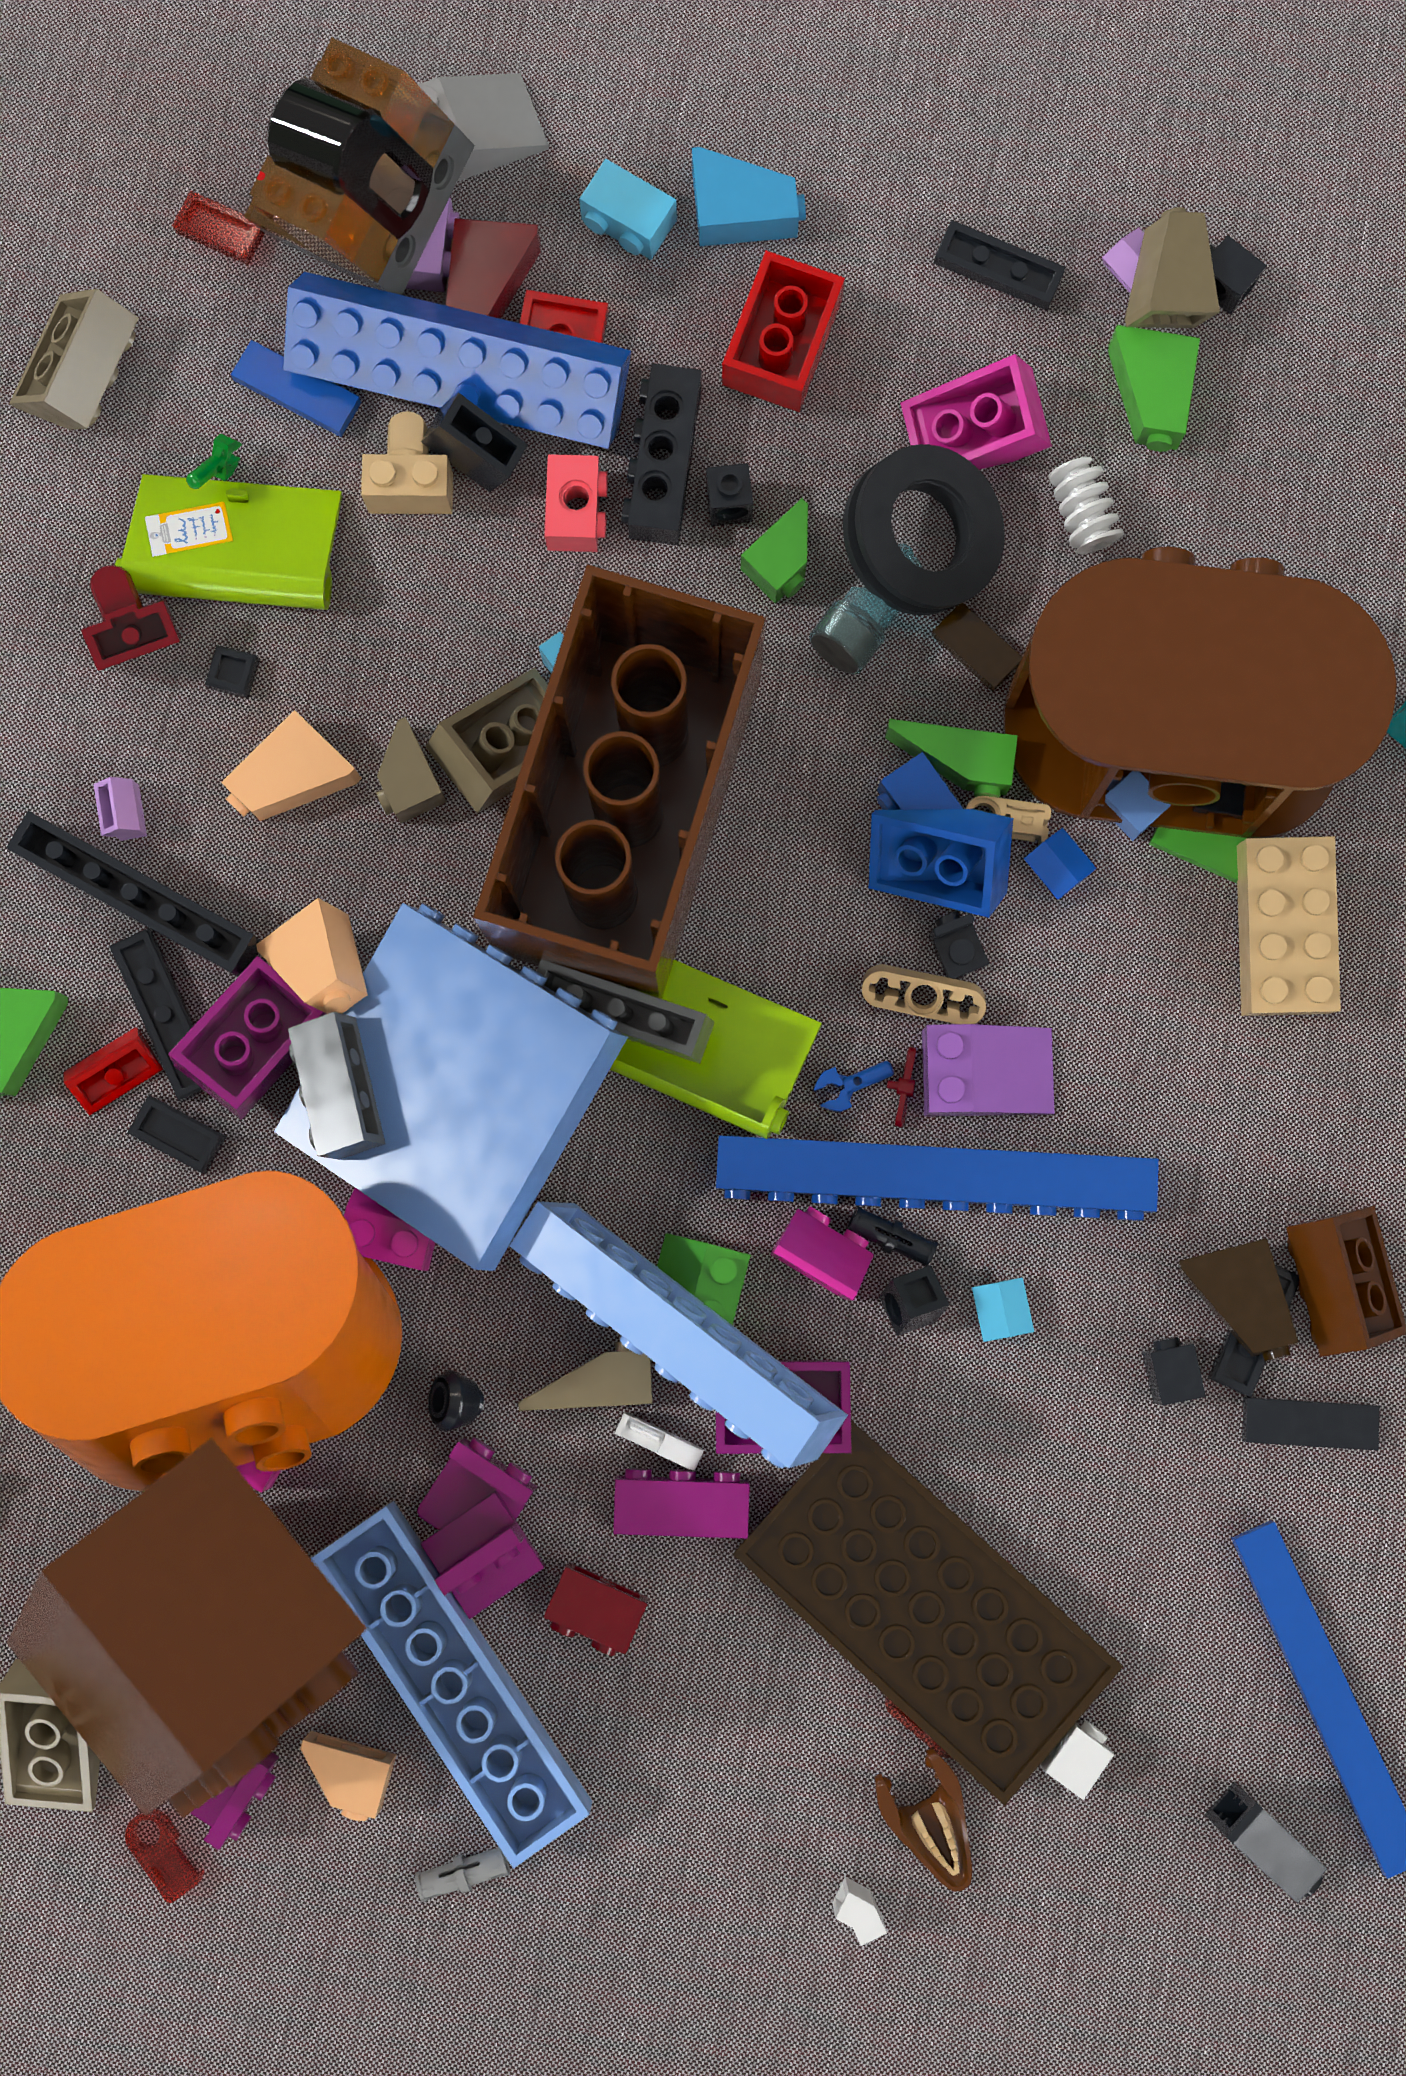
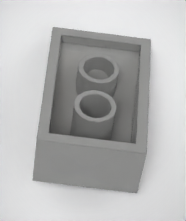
[400,73,549,182]

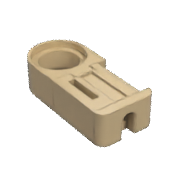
[965,796,1051,846]

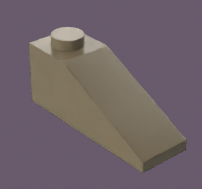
[518,1342,654,1411]

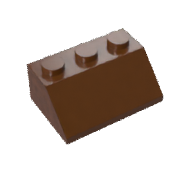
[1286,1206,1406,1357]

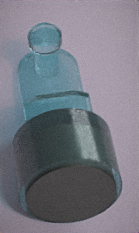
[809,544,922,675]

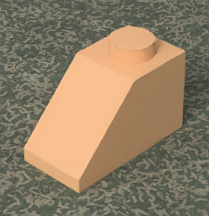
[300,1731,397,1821]

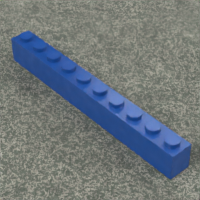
[716,1135,1159,1221]

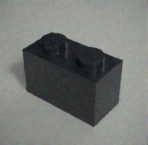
[421,393,528,492]

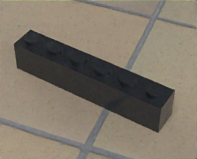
[6,811,261,977]

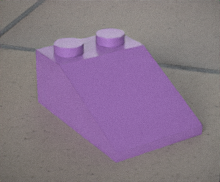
[922,1024,1055,1117]

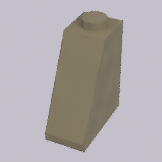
[1125,207,1220,328]

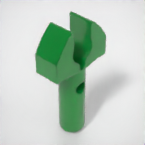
[186,433,242,489]

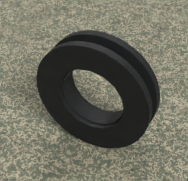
[843,444,1005,615]

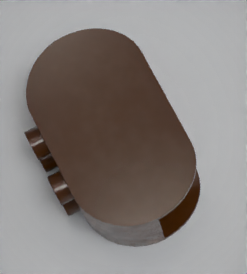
[1003,547,1396,838]

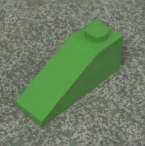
[885,719,1018,798]

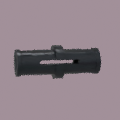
[847,1206,938,1267]

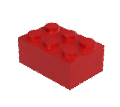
[722,250,845,413]

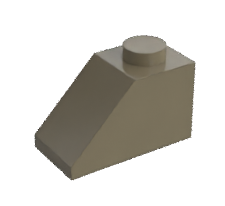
[376,717,447,824]

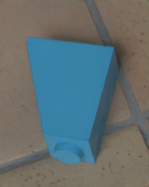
[692,147,806,246]

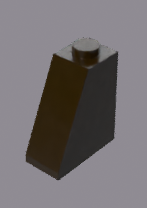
[1178,1238,1299,1362]

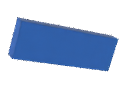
[230,340,362,437]

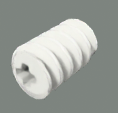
[1049,456,1124,555]

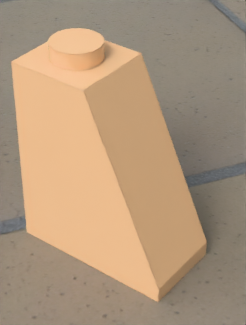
[221,710,362,821]
[256,898,368,1014]

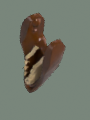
[874,1748,972,1892]

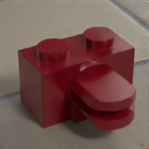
[81,565,181,671]

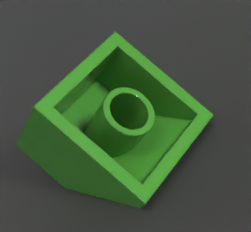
[657,1233,751,1325]

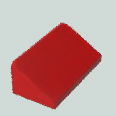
[64,1027,163,1116]

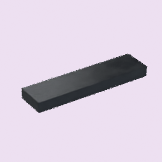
[109,928,205,1102]

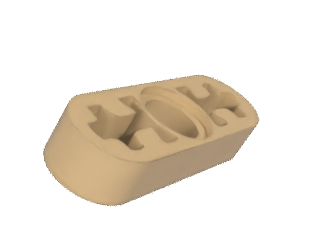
[862,964,986,1024]

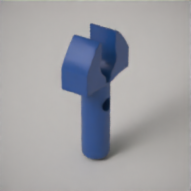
[813,1061,894,1113]

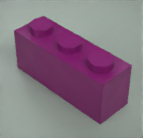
[613,1468,750,1539]

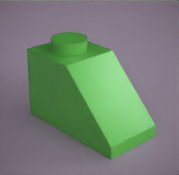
[740,498,808,604]

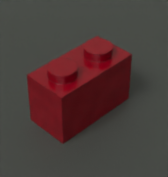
[543,1561,649,1656]

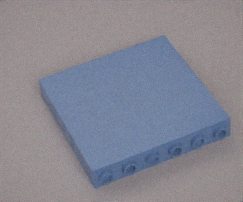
[274,903,628,1271]

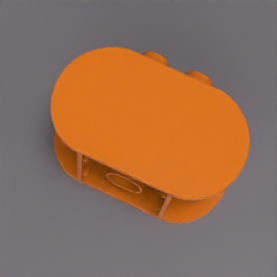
[0,1171,402,1491]

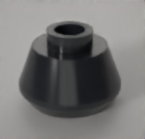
[428,1370,484,1431]

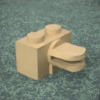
[361,411,453,514]

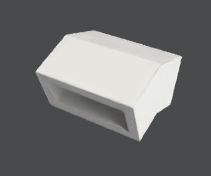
[832,1877,887,1946]

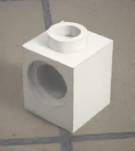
[1040,1720,1114,1800]

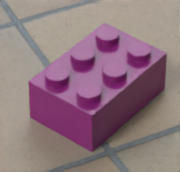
[168,956,326,1120]

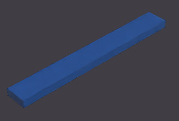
[1231,1520,1406,1879]

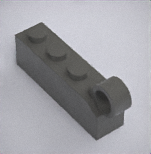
[537,959,715,1064]

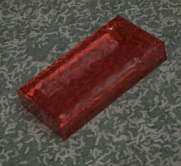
[172,190,265,266]

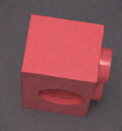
[544,454,608,552]

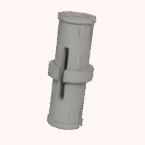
[415,1846,510,1902]

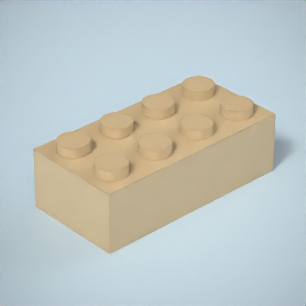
[1237,836,1341,1016]

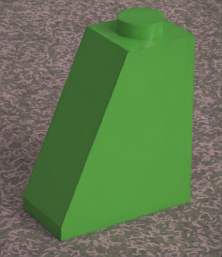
[1108,325,1200,452]
[0,988,68,1098]

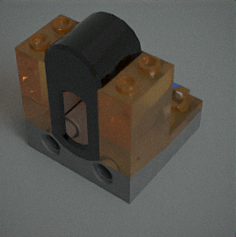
[244,37,475,295]

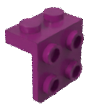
[417,1437,537,1530]
[190,1752,279,1850]

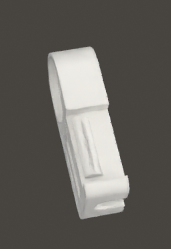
[615,1412,704,1471]

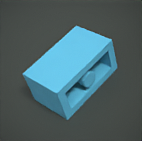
[579,158,677,260]

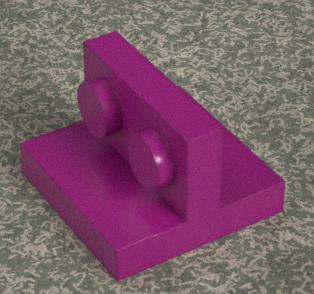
[420,1491,545,1619]

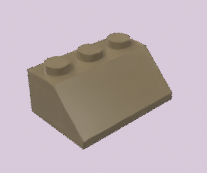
[9,288,139,430]

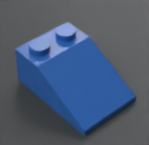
[868,809,1014,918]

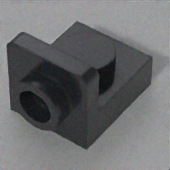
[928,911,990,979]

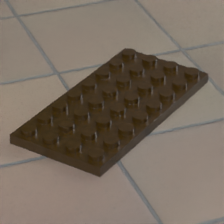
[733,1420,1124,1806]

